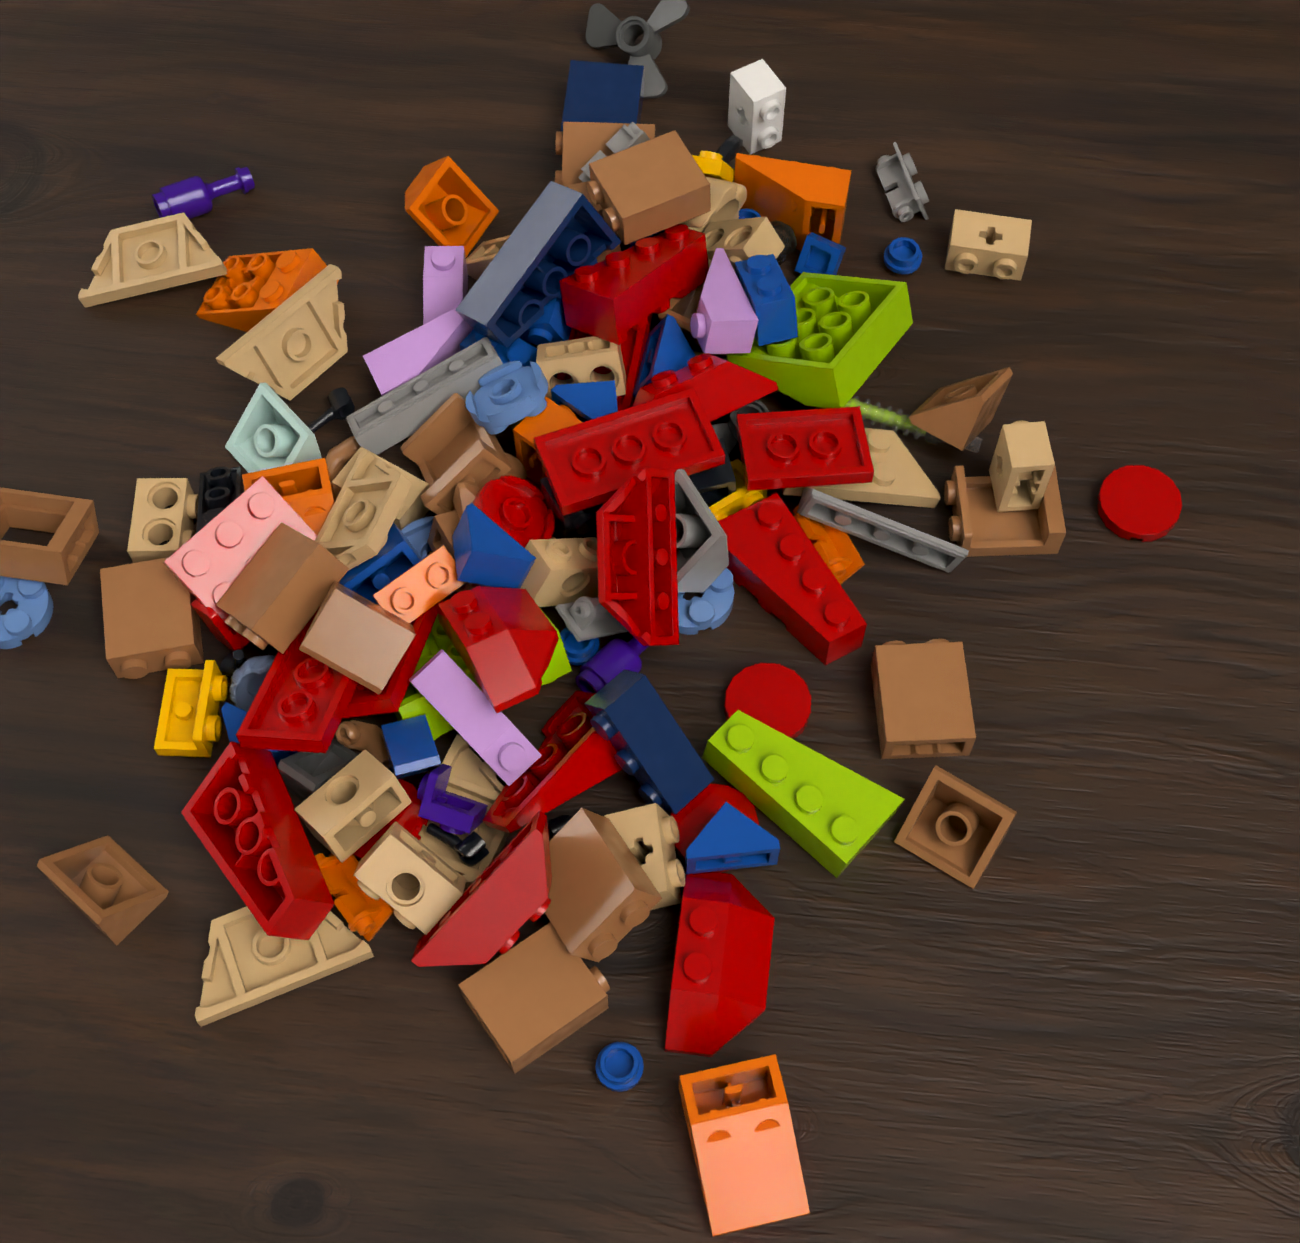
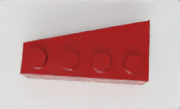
[559,224,709,345]
[718,493,867,666]
[181,741,335,940]

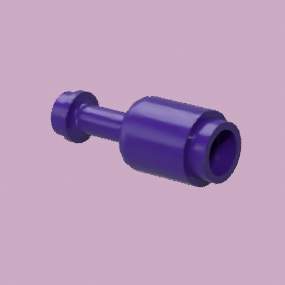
[152,167,255,219]
[575,637,649,693]

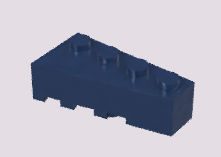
[455,181,622,348]

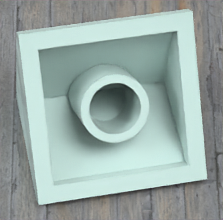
[225,383,322,473]

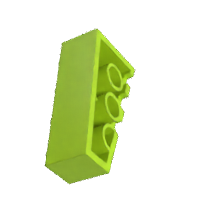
[702,710,905,878]

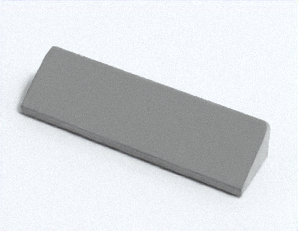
[346,337,503,455]
[797,487,969,573]

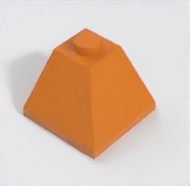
[405,156,499,257]

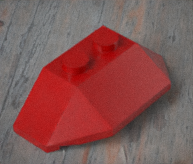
[632,353,779,422]
[596,467,679,646]
[438,586,559,714]
[411,810,552,967]
[664,872,775,1057]

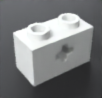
[728,59,786,155]

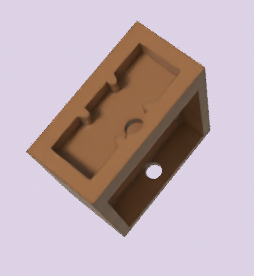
[0,487,99,585]

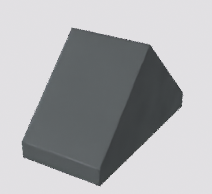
[277,738,358,801]

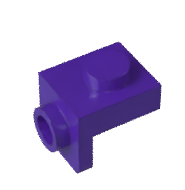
[417,764,488,835]

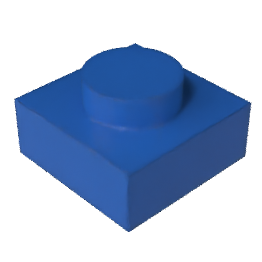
[794,232,846,275]

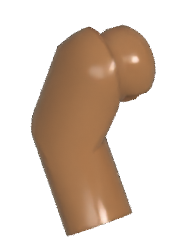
[325,436,360,481]
[335,720,390,769]

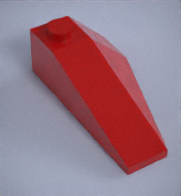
[483,690,622,833]

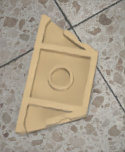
[78,212,227,308]
[215,264,348,401]
[782,428,940,508]
[315,450,412,571]
[396,734,509,889]
[195,906,374,1027]

